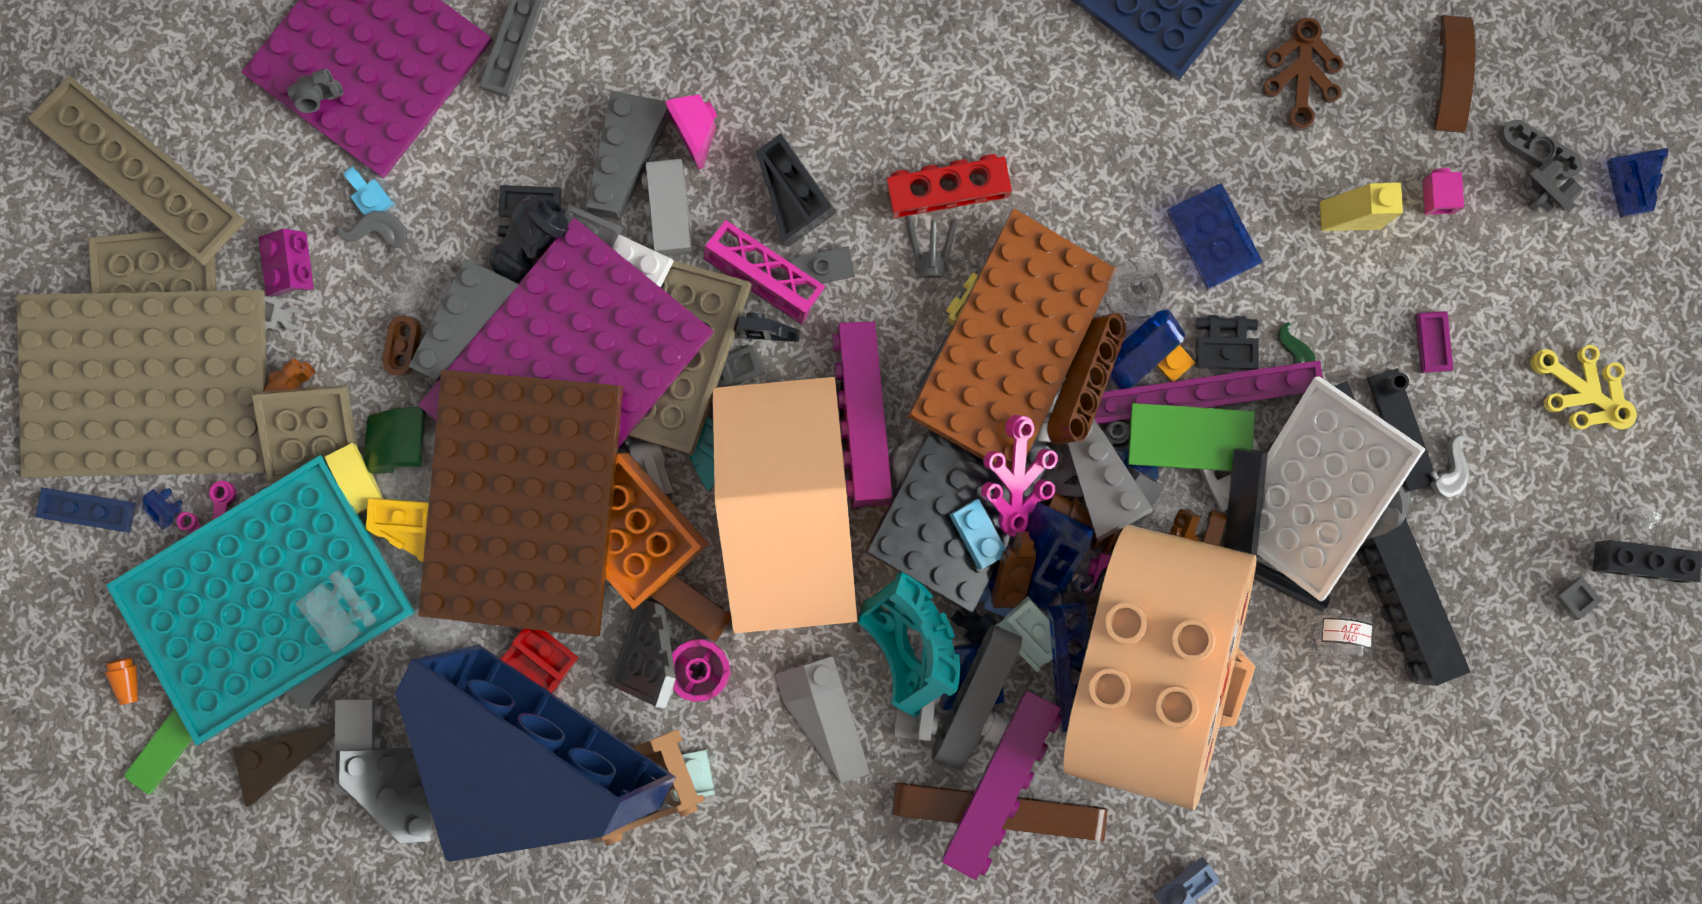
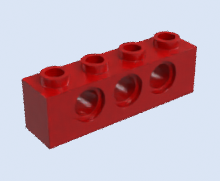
[886,154,1012,219]

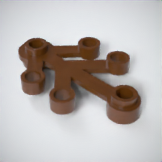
[1263,18,1343,131]

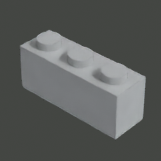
[641,159,693,256]
[334,698,385,795]

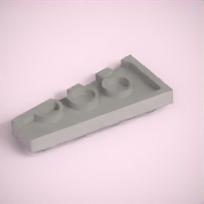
[1067,419,1152,542]

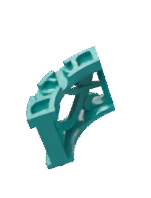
[857,572,960,717]

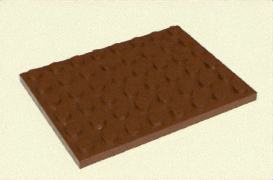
[418,370,624,637]

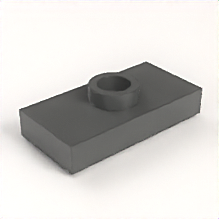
[790,246,855,289]

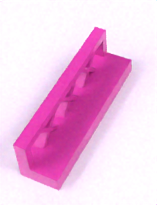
[703,220,825,325]

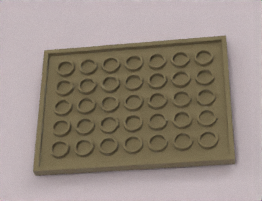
[16,290,267,477]

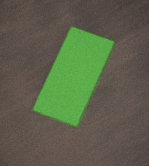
[1127,403,1255,472]

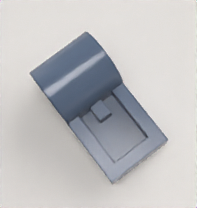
[1153,857,1220,904]

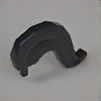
[1061,567,1108,617]

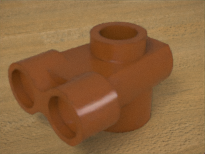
[263,358,316,391]

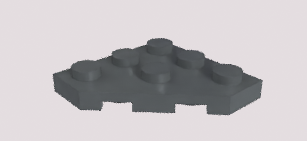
[608,599,676,709]
[335,747,431,843]

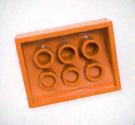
[606,453,709,609]

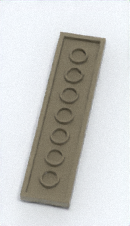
[27,75,246,266]

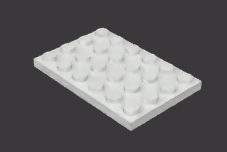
[1224,376,1425,601]

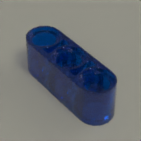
[1110,309,1185,389]

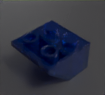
[1012,502,1094,594]

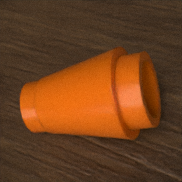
[104,657,139,705]

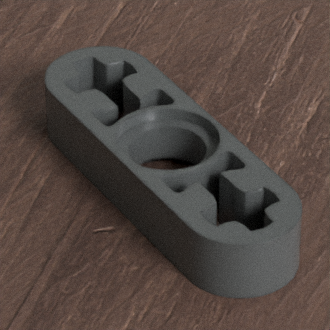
[1499,120,1582,180]

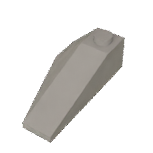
[775,656,870,783]

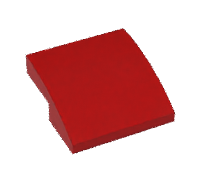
[501,628,579,694]

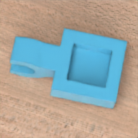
[343,166,394,215]

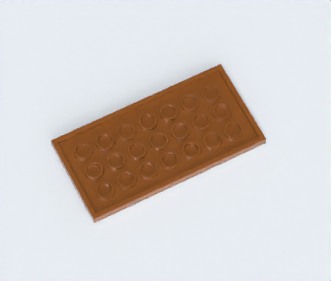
[907,208,1116,473]

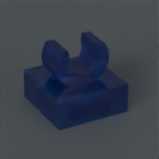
[142,488,183,530]

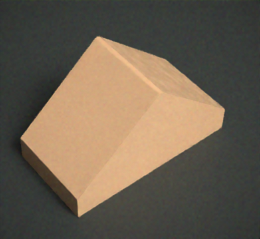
[713,377,857,633]

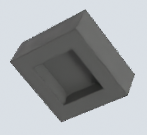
[1555,577,1602,620]

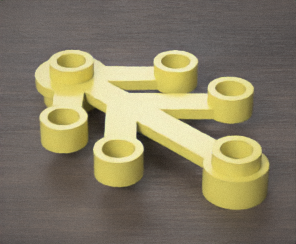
[1530,345,1637,430]

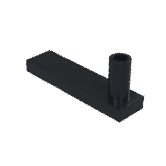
[1366,368,1434,492]
[1224,448,1268,568]

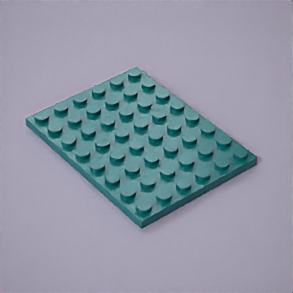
[106,455,416,746]

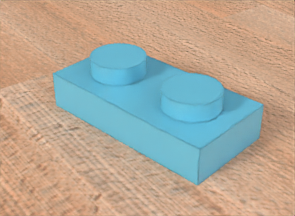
[949,499,1007,569]

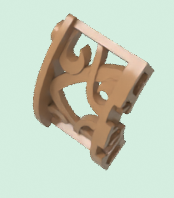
[593,729,705,846]

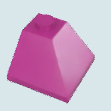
[665,94,717,170]

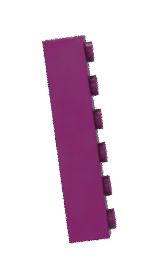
[832,321,892,508]
[941,691,1062,880]

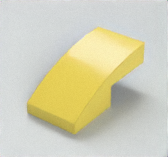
[325,443,383,514]

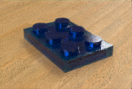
[1166,183,1263,291]

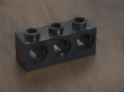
[1593,540,1702,583]

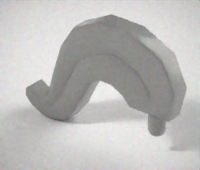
[1430,435,1469,498]

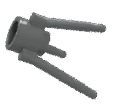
[906,215,957,278]

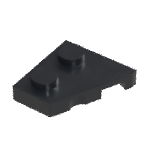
[738,312,800,342]

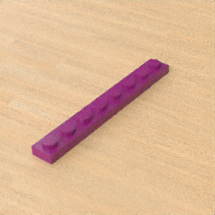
[1094,360,1323,424]

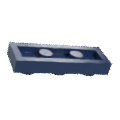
[35,487,136,533]

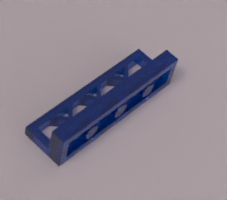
[1048,602,1089,732]

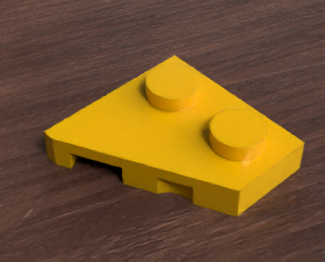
[366,498,429,562]

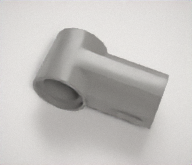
[629,441,674,496]

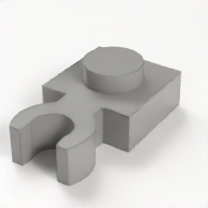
[264,296,305,331]

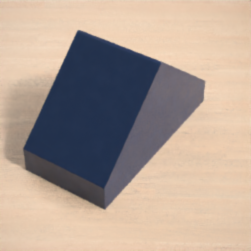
[395,645,676,862]

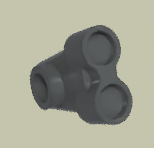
[287,68,343,113]

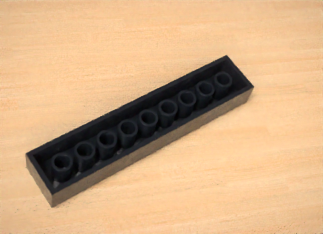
[1297,381,1471,686]

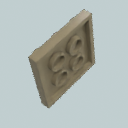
[252,384,358,483]

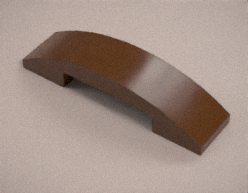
[1434,15,1476,133]

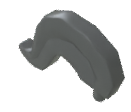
[337,210,407,254]

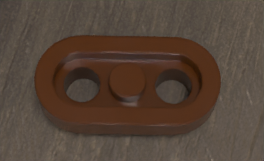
[383,315,421,376]

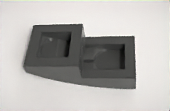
[717,345,765,387]

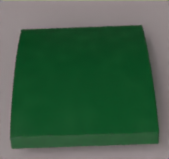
[363,406,426,474]

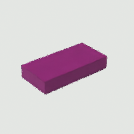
[1415,311,1454,374]

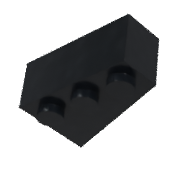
[756,133,837,247]

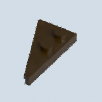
[233,722,335,807]

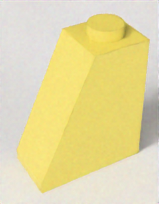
[1319,183,1403,231]

